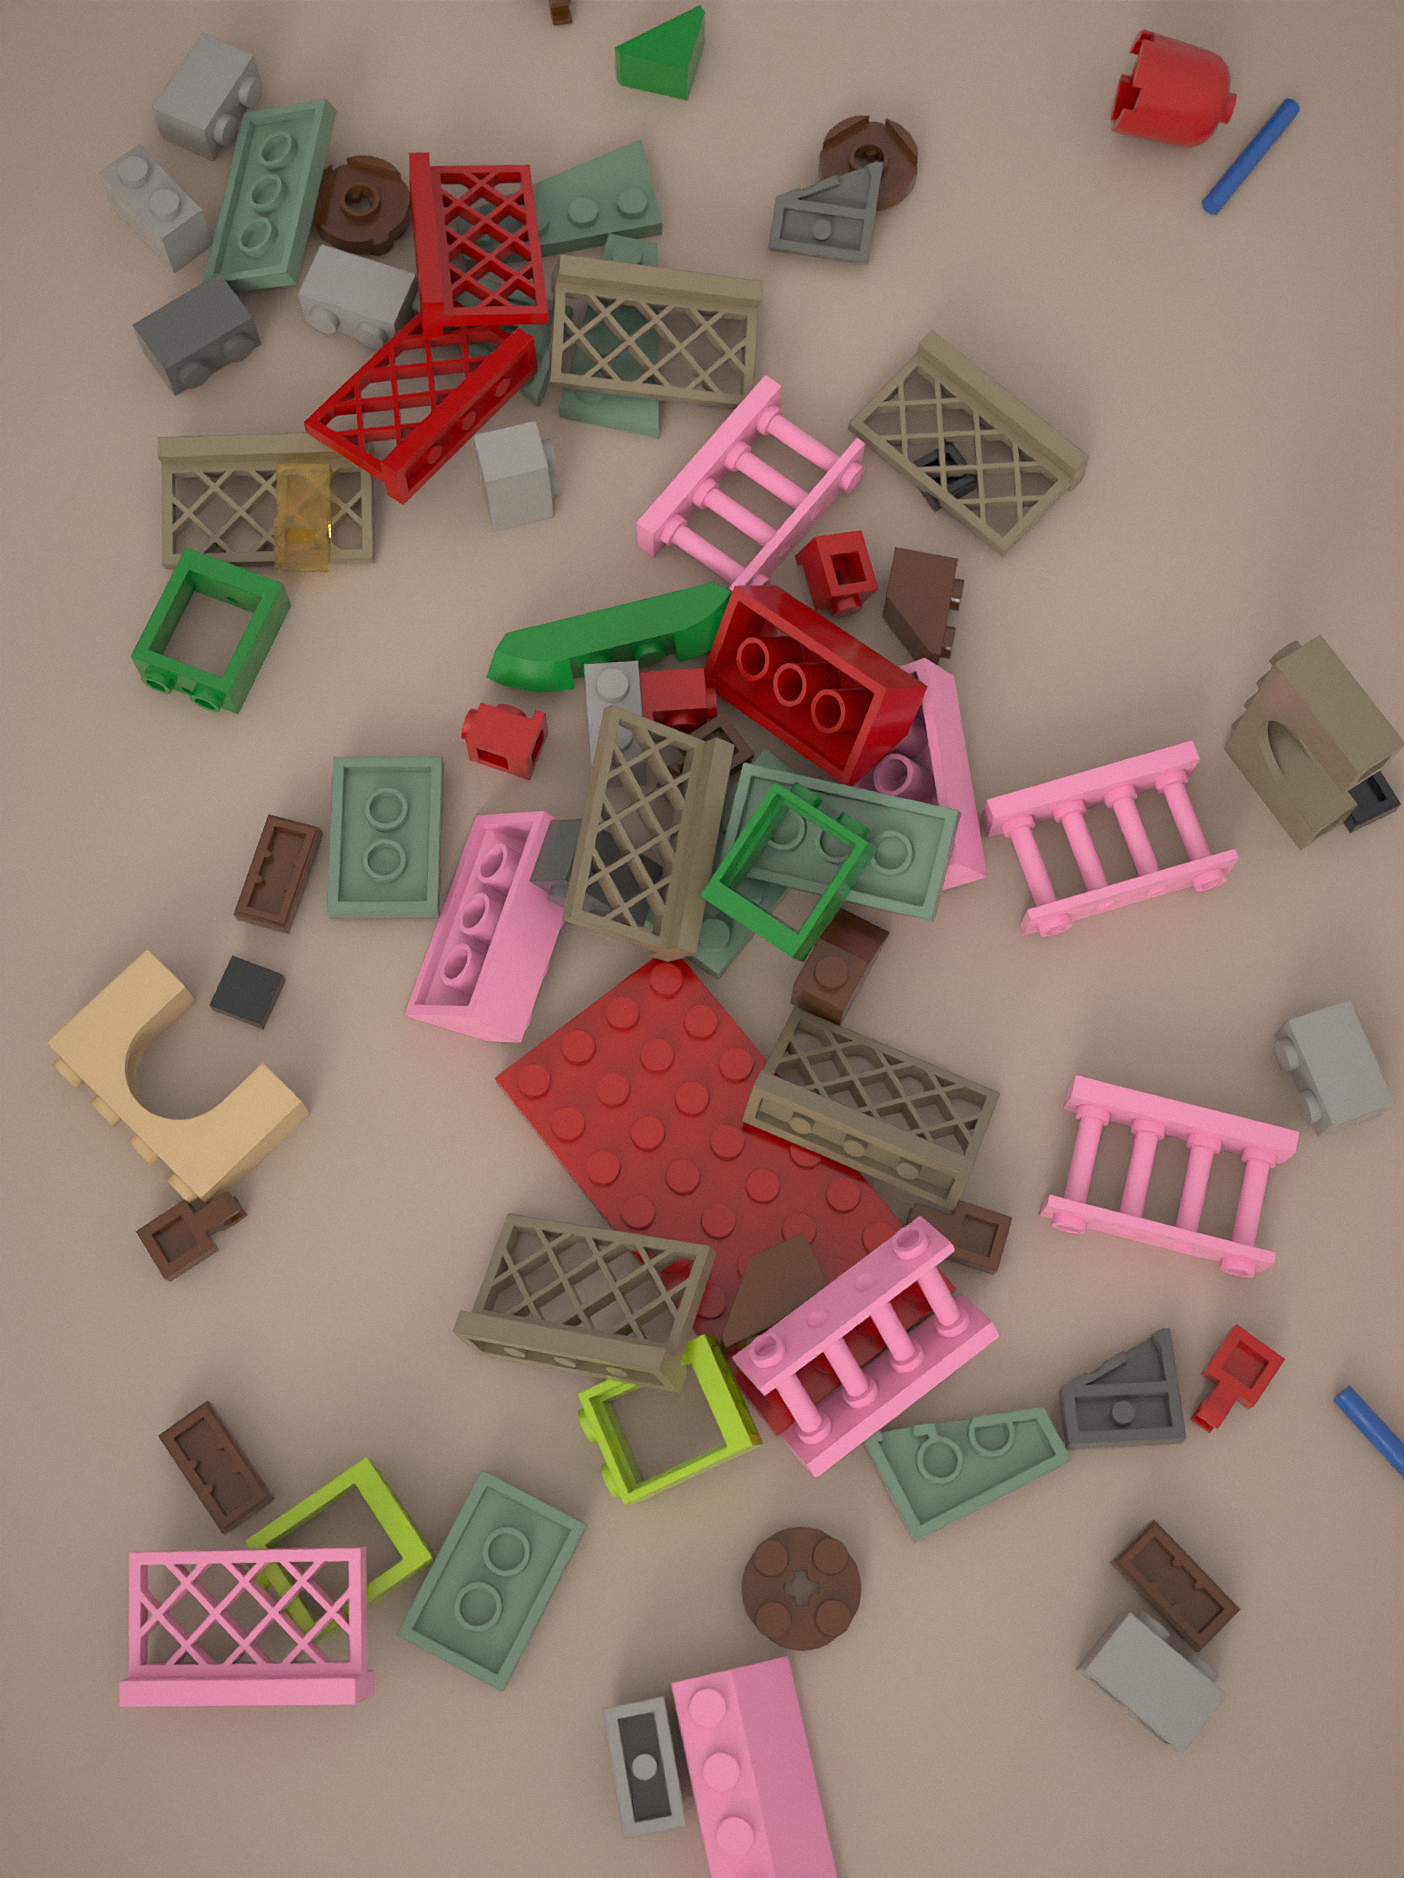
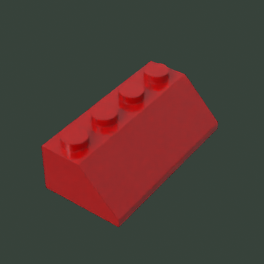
[704,585,928,786]

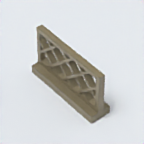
[548,254,763,409]
[848,330,1089,557]
[158,432,375,569]
[562,705,734,962]
[742,1007,1000,1211]
[452,1213,716,1393]

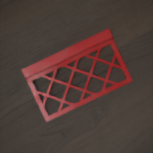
[409,152,548,340]
[303,300,538,505]

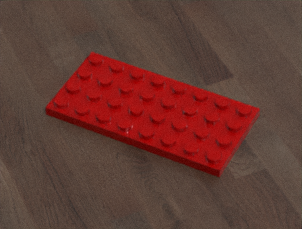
[495,957,957,1437]

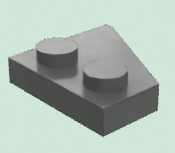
[768,162,883,265]
[1059,1328,1186,1450]

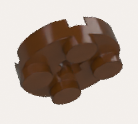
[819,115,918,211]
[313,155,411,256]
[741,1527,861,1651]

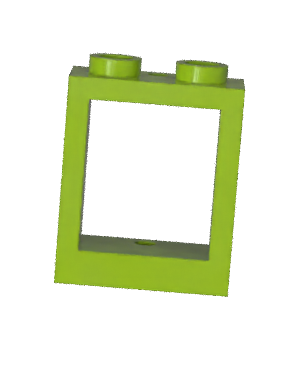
[578,1334,764,1505]
[245,1457,436,1645]

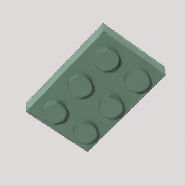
[327,757,444,918]
[396,1470,588,1692]

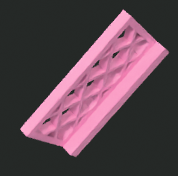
[120,1546,375,1707]

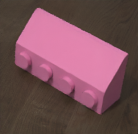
[852,658,988,891]
[404,811,565,1043]
[671,1656,837,1878]

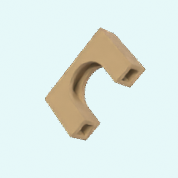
[46,949,310,1205]

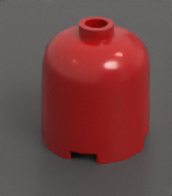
[1111,29,1237,148]

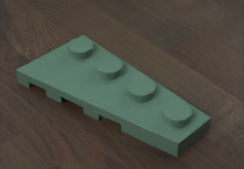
[456,139,662,271]
[559,233,659,439]

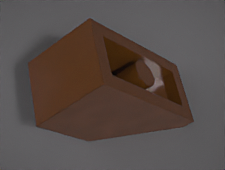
[790,908,890,1026]

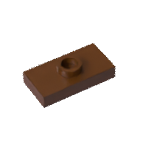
[234,814,323,934]
[158,1401,275,1535]
[1110,1520,1241,1652]

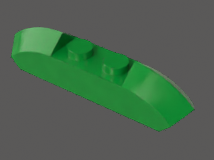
[486,582,732,692]

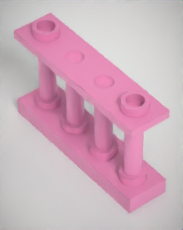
[637,375,865,591]
[980,740,1239,937]
[1039,1075,1299,1278]
[732,1216,1000,1479]

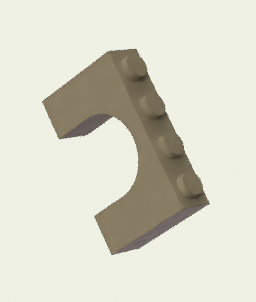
[1224,634,1404,850]

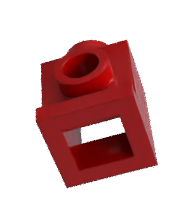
[795,530,879,618]
[639,668,718,742]
[461,702,548,780]

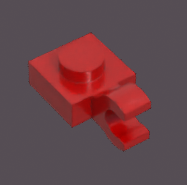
[1190,1324,1285,1433]

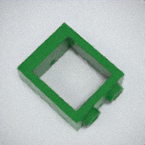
[130,547,291,714]
[700,782,878,962]

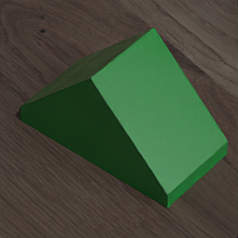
[615,5,705,101]

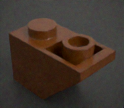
[882,547,964,666]
[720,1233,828,1354]

